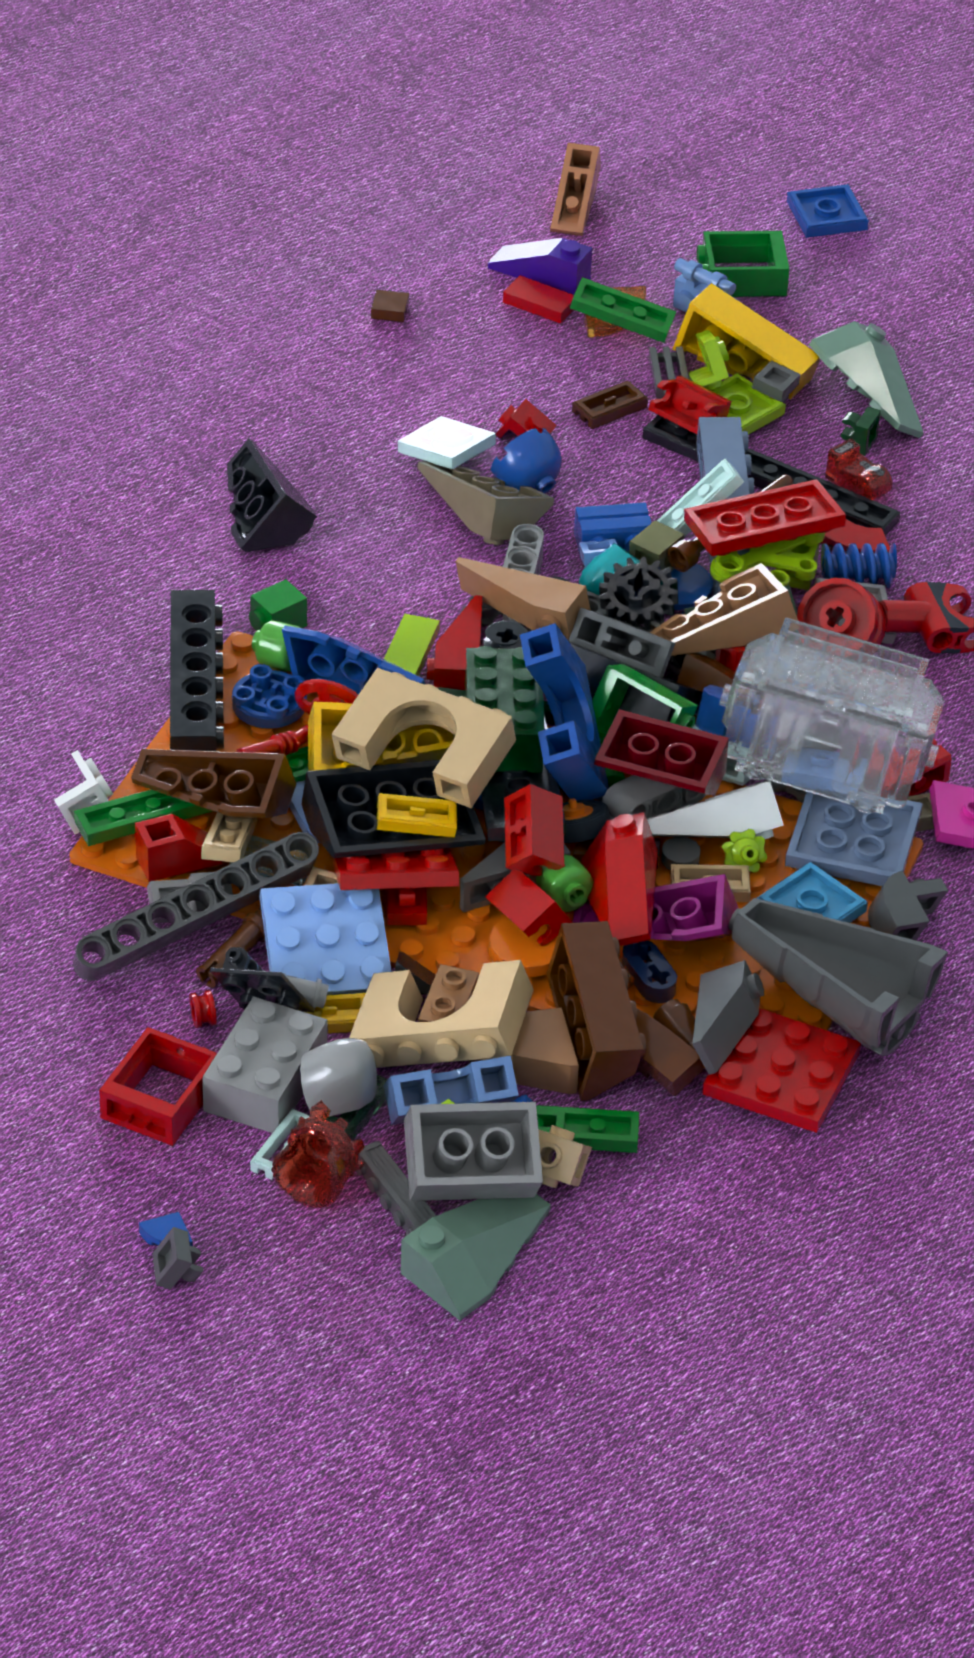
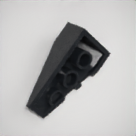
[227,438,317,552]

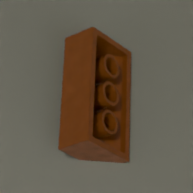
[547,921,646,1101]

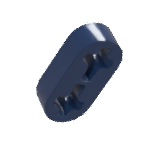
[621,940,677,1003]

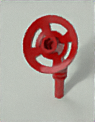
[236,679,359,755]

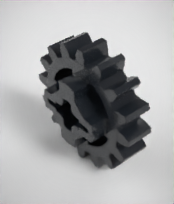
[599,557,679,630]

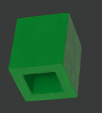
[249,579,307,631]

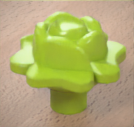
[722,829,767,873]

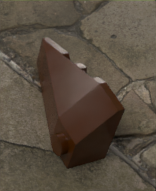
[131,749,296,818]

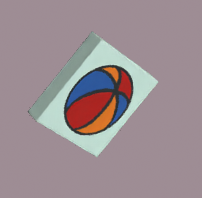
[398,416,496,469]

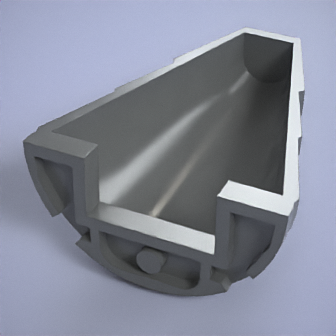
[728,898,948,1056]

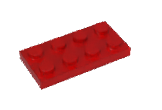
[684,479,846,556]

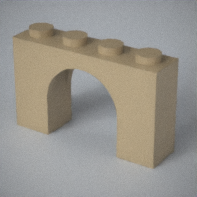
[331,668,516,808]
[349,960,534,1068]

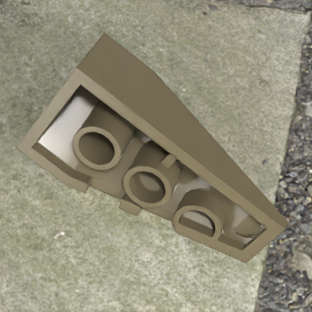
[417,461,554,545]

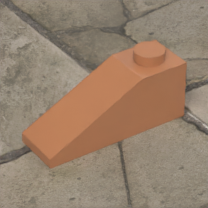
[550,142,601,236]

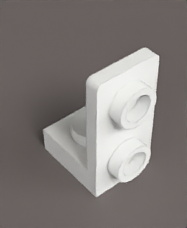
[54,750,113,834]

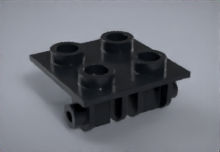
[210,947,314,1013]

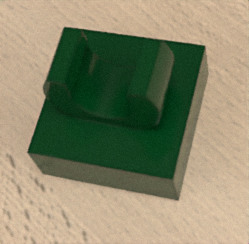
[841,407,881,456]

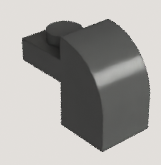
[868,871,948,940]

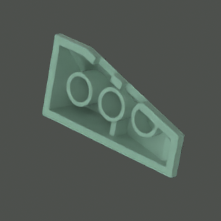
[809,321,924,438]
[400,1194,551,1321]

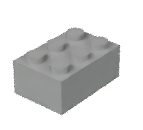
[203,997,328,1133]
[404,1102,543,1201]

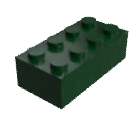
[465,646,545,773]

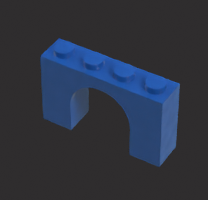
[520,623,609,800]

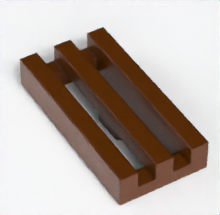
[572,380,648,429]

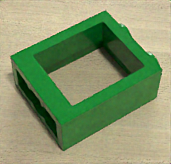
[696,230,789,297]
[592,664,698,745]

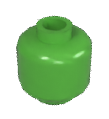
[252,620,301,672]
[536,854,593,912]

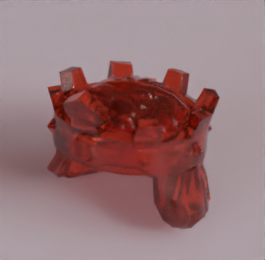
[271,1100,365,1208]

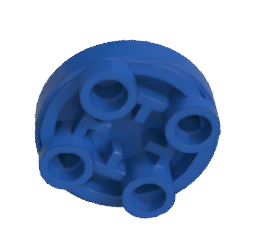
[232,664,307,728]

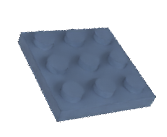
[785,787,923,887]

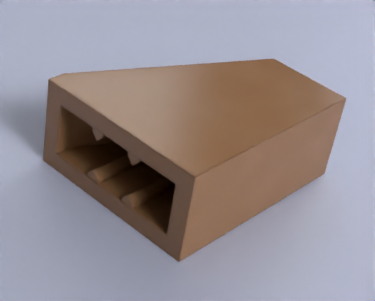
[469,1007,579,1094]

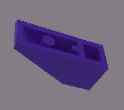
[488,238,592,295]

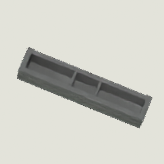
[354,1140,436,1236]

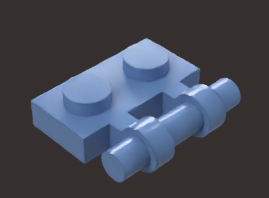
[673,258,737,312]

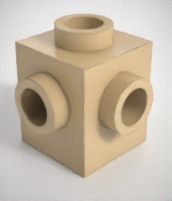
[538,1125,592,1188]

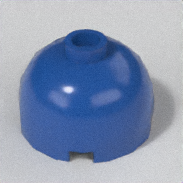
[491,428,562,493]

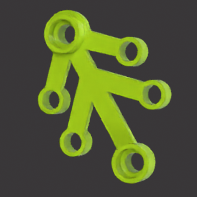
[710,533,825,586]

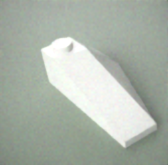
[647,781,784,839]

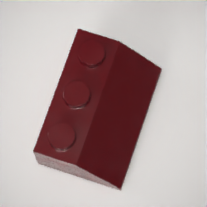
[594,709,729,796]

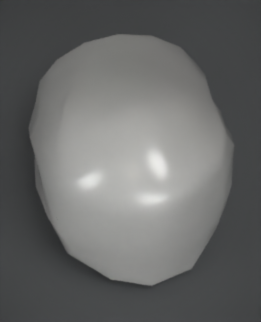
[300,1038,377,1117]

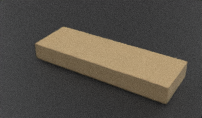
[201,812,258,862]

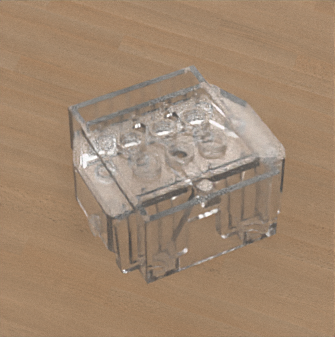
[719,617,945,814]

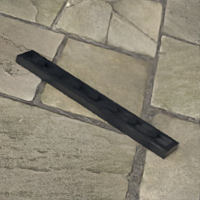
[642,415,900,536]

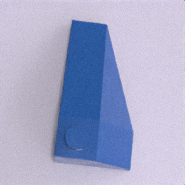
[282,625,425,694]

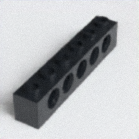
[170,590,224,751]

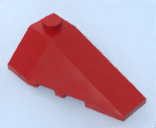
[581,812,658,946]

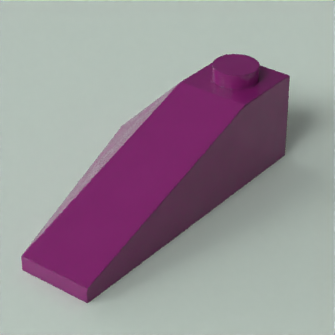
[573,874,739,941]

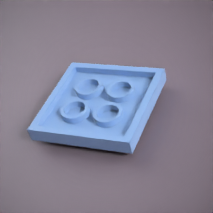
[259,883,392,995]

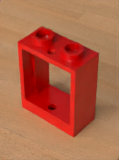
[99,1027,217,1146]

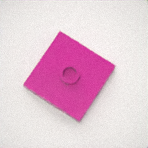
[929,780,974,849]

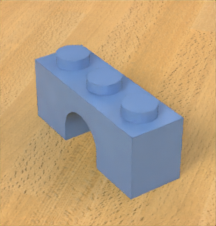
[383,1056,519,1125]

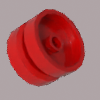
[797,578,886,665]

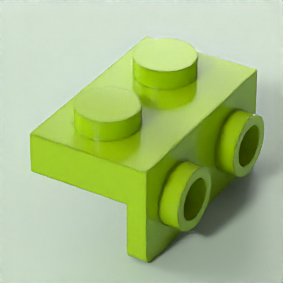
[688,330,729,390]

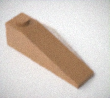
[455,557,590,640]
[650,563,800,656]

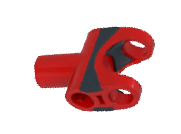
[879,582,974,654]

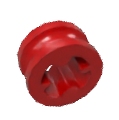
[189,990,217,1028]

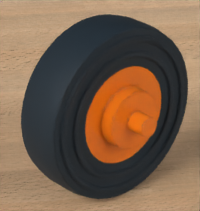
[563,798,611,844]

